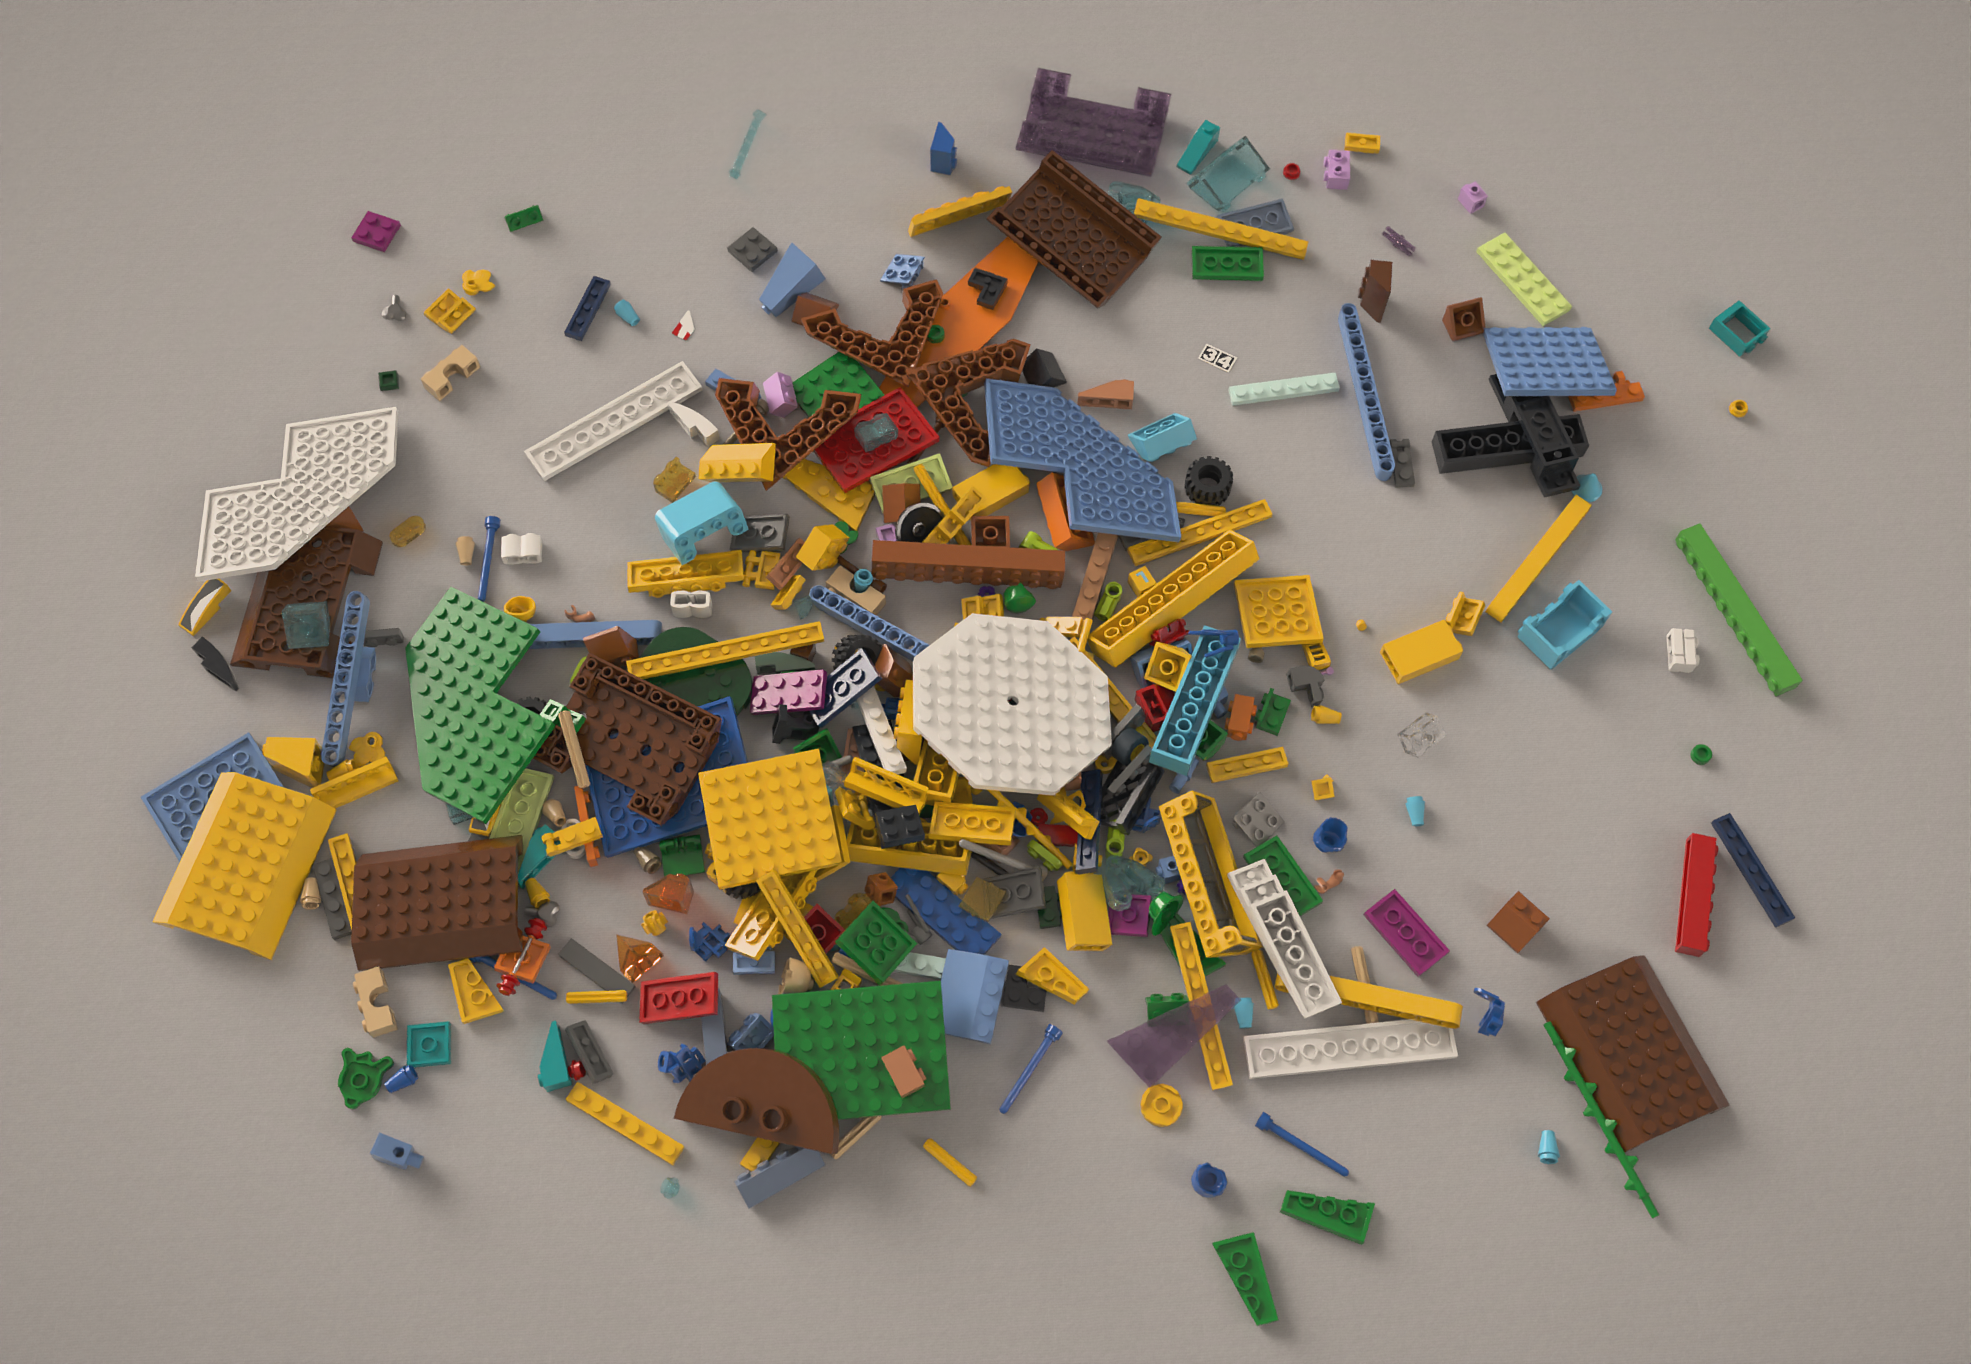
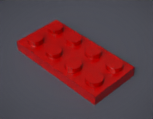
[639,972,719,1024]

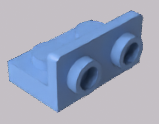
[727,1013,774,1051]

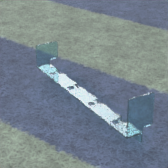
[728,109,767,180]

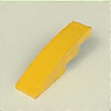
[922,486,987,544]

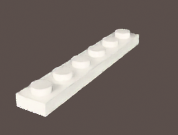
[857,686,907,775]

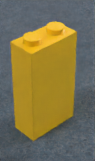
[952,464,1030,521]
[1380,620,1463,684]
[1057,871,1113,951]

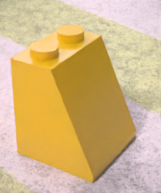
[262,737,325,788]

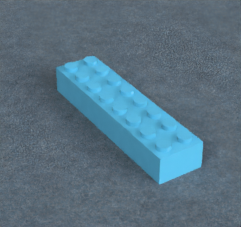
[1149,625,1241,776]

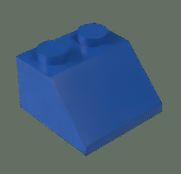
[930,122,957,175]

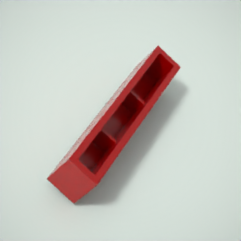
[1675,833,1719,957]

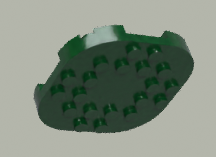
[627,627,753,716]

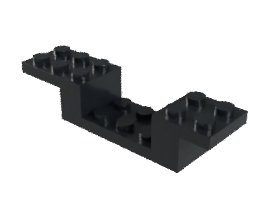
[1488,374,1581,498]
[852,719,925,849]

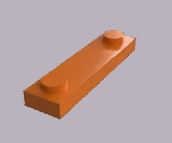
[574,786,601,867]

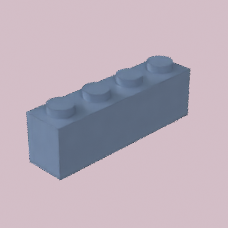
[734,1146,825,1209]

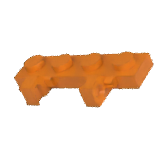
[1568,371,1645,412]

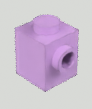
[1458,181,1488,214]

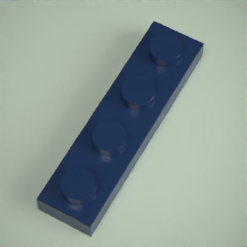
[564,276,611,341]

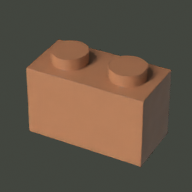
[881,1046,926,1098]

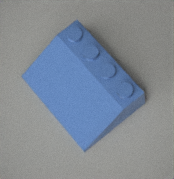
[941,949,1009,1045]

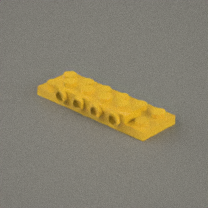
[908,186,1012,237]
[627,550,744,598]
[725,870,818,961]

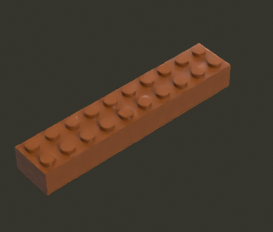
[871,540,1065,589]

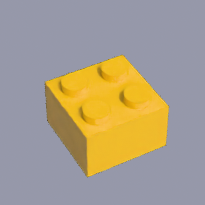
[796,524,850,571]

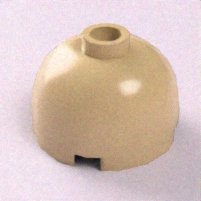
[778,958,814,995]

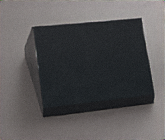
[1022,348,1067,388]

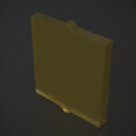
[959,877,1006,922]

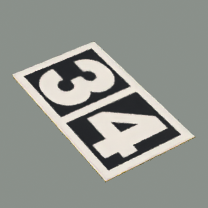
[1198,344,1237,372]

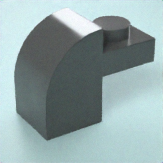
[1286,666,1325,707]

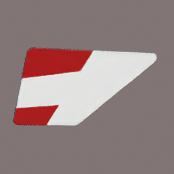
[672,311,695,340]

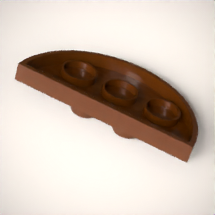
[673,1048,839,1154]

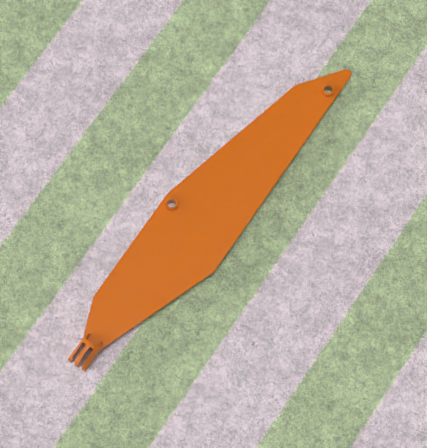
[879,237,1039,408]

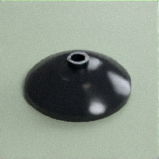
[895,502,945,543]

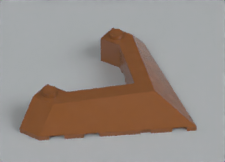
[801,279,943,387]
[905,339,1031,467]
[715,378,861,491]

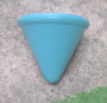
[1572,473,1603,502]

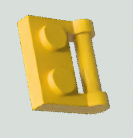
[834,786,875,830]

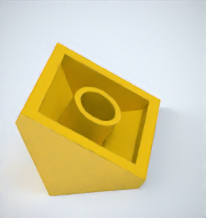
[1144,642,1192,692]

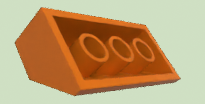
[1036,472,1095,551]

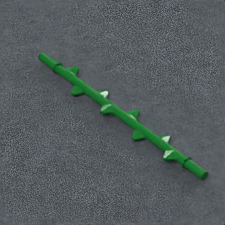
[1543,1021,1660,1219]

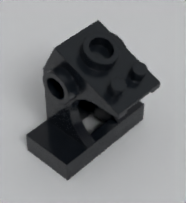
[772,704,820,744]

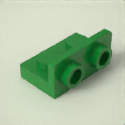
[1254,688,1291,736]

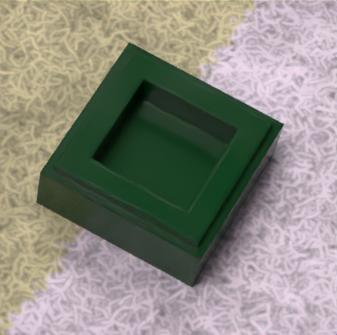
[378,370,399,391]

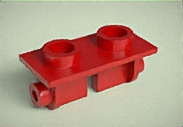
[1149,618,1189,646]

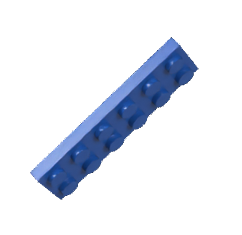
[891,867,1002,955]

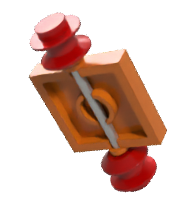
[494,918,551,996]

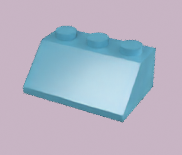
[1128,413,1197,462]

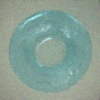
[660,1177,680,1199]

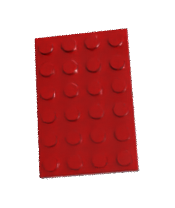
[814,387,940,493]

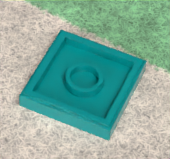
[407,1021,451,1068]

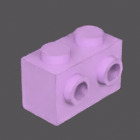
[1323,150,1350,190]
[763,372,798,418]

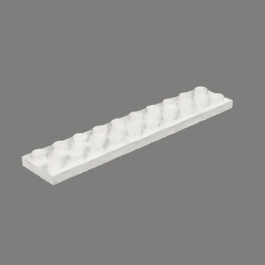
[524,361,703,481]
[1243,1019,1458,1079]

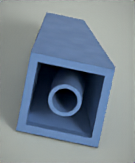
[759,243,826,317]

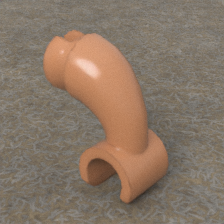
[564,605,595,623]
[1314,869,1344,894]

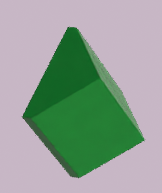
[793,728,842,773]

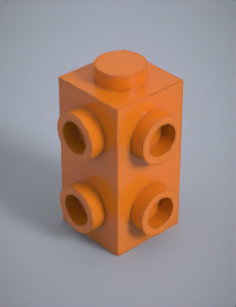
[1224,694,1257,741]

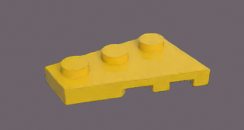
[1016,947,1089,1005]
[448,958,505,1024]

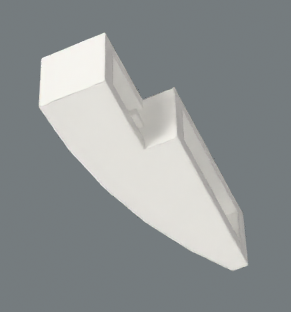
[668,402,720,447]

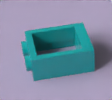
[1709,300,1771,357]

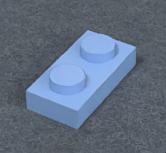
[733,951,775,975]

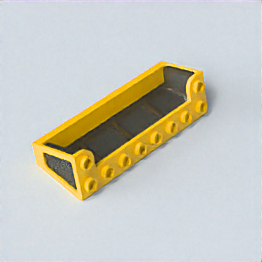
[1159,790,1263,958]

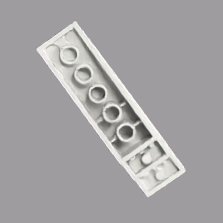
[1227,859,1342,1019]

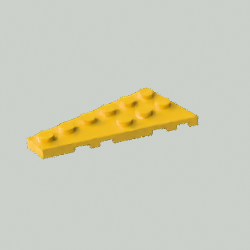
[782,459,875,531]

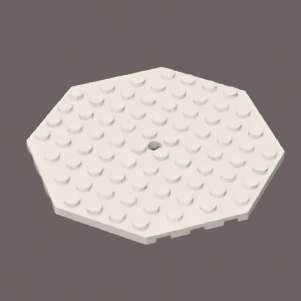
[913,613,1112,795]

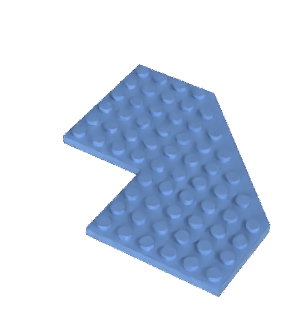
[984,378,1181,542]

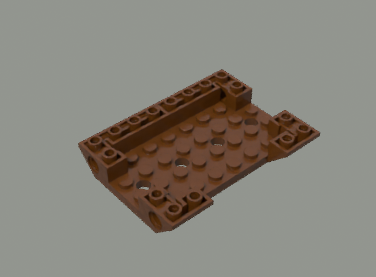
[230,526,383,680]
[533,653,722,825]

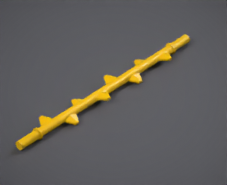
[987,790,1073,870]

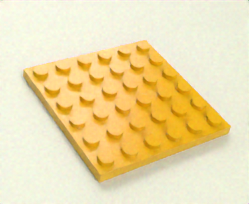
[698,749,842,890]

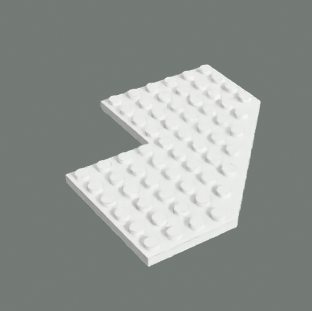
[195,407,398,582]

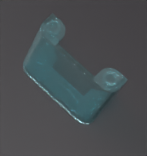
[1186,136,1270,212]

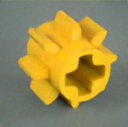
[641,910,668,936]

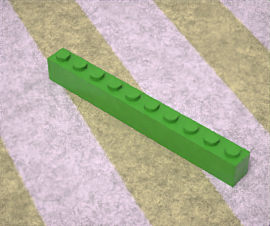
[1675,523,1803,697]

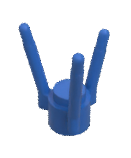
[1188,629,1239,658]

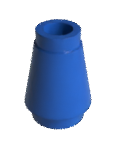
[384,1065,419,1093]

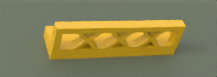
[310,756,399,809]
[844,757,929,814]
[1037,791,1099,839]

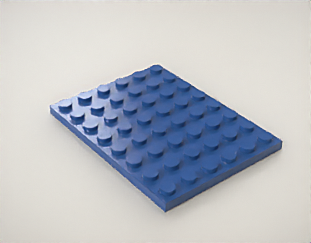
[585,696,748,858]

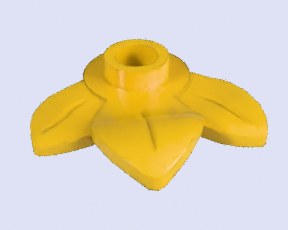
[462,269,495,295]
[349,732,385,768]

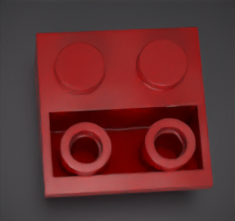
[1135,684,1175,732]

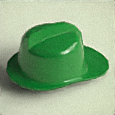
[1149,892,1184,936]

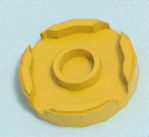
[1140,1084,1183,1127]

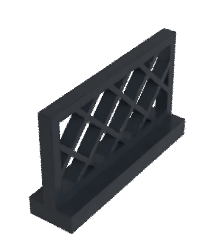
[1100,761,1165,836]

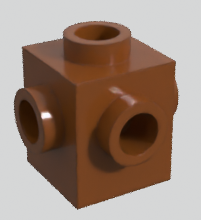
[864,872,898,906]

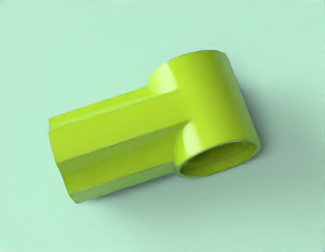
[1018,531,1058,550]
[1094,582,1122,622]
[1105,819,1125,862]

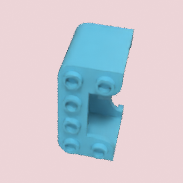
[655,481,749,565]
[1518,580,1612,670]

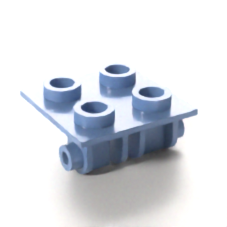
[880,254,925,289]

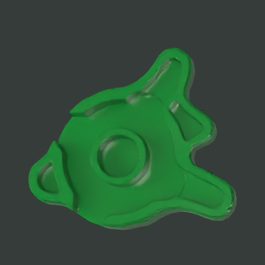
[338,1048,394,1109]

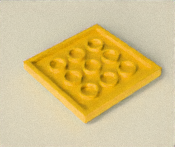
[1234,575,1324,648]

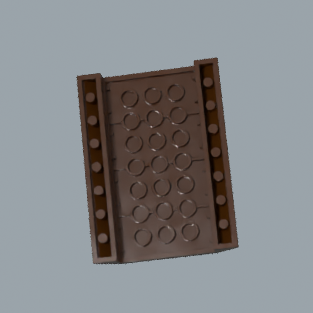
[986,150,1162,309]
[351,835,523,971]
[1536,955,1730,1152]

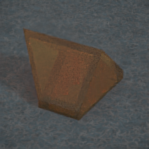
[617,935,664,983]

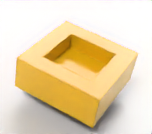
[1311,777,1335,800]

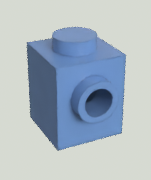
[1156,856,1181,884]

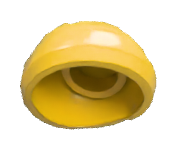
[504,596,536,622]

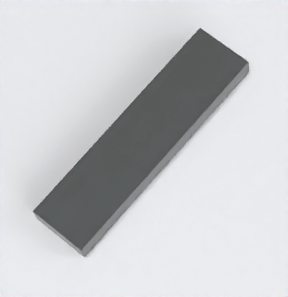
[558,938,636,1004]

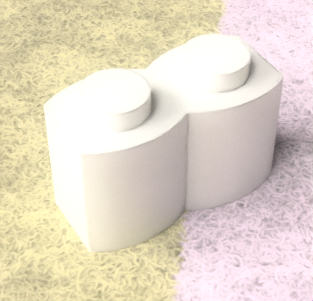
[502,533,542,565]
[670,591,712,618]

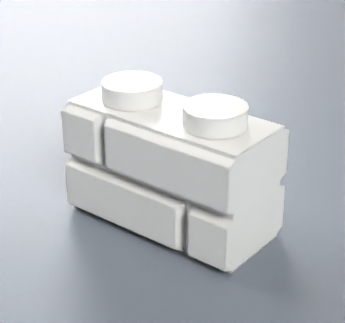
[1666,628,1700,673]

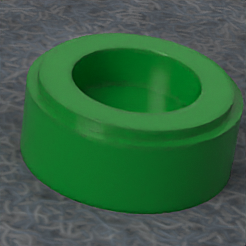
[927,325,945,343]
[1690,744,1712,765]

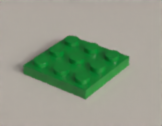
[835,901,917,986]

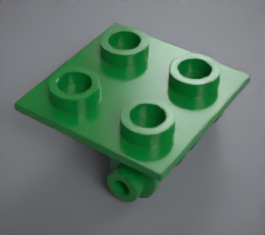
[659,834,705,879]

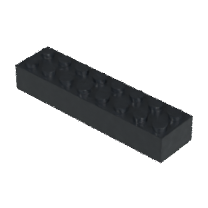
[1431,414,1589,474]

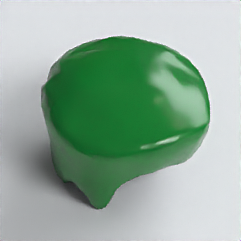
[1003,583,1036,614]

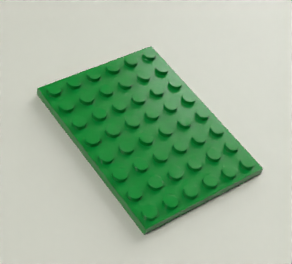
[772,981,951,1120]

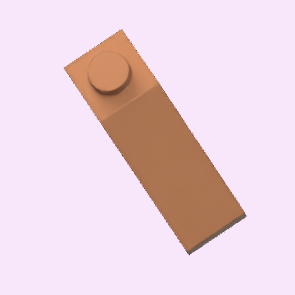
[1077,379,1134,409]

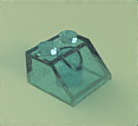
[282,601,330,649]

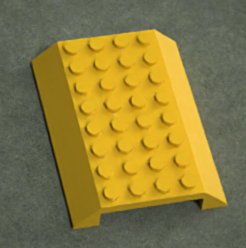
[153,772,337,960]

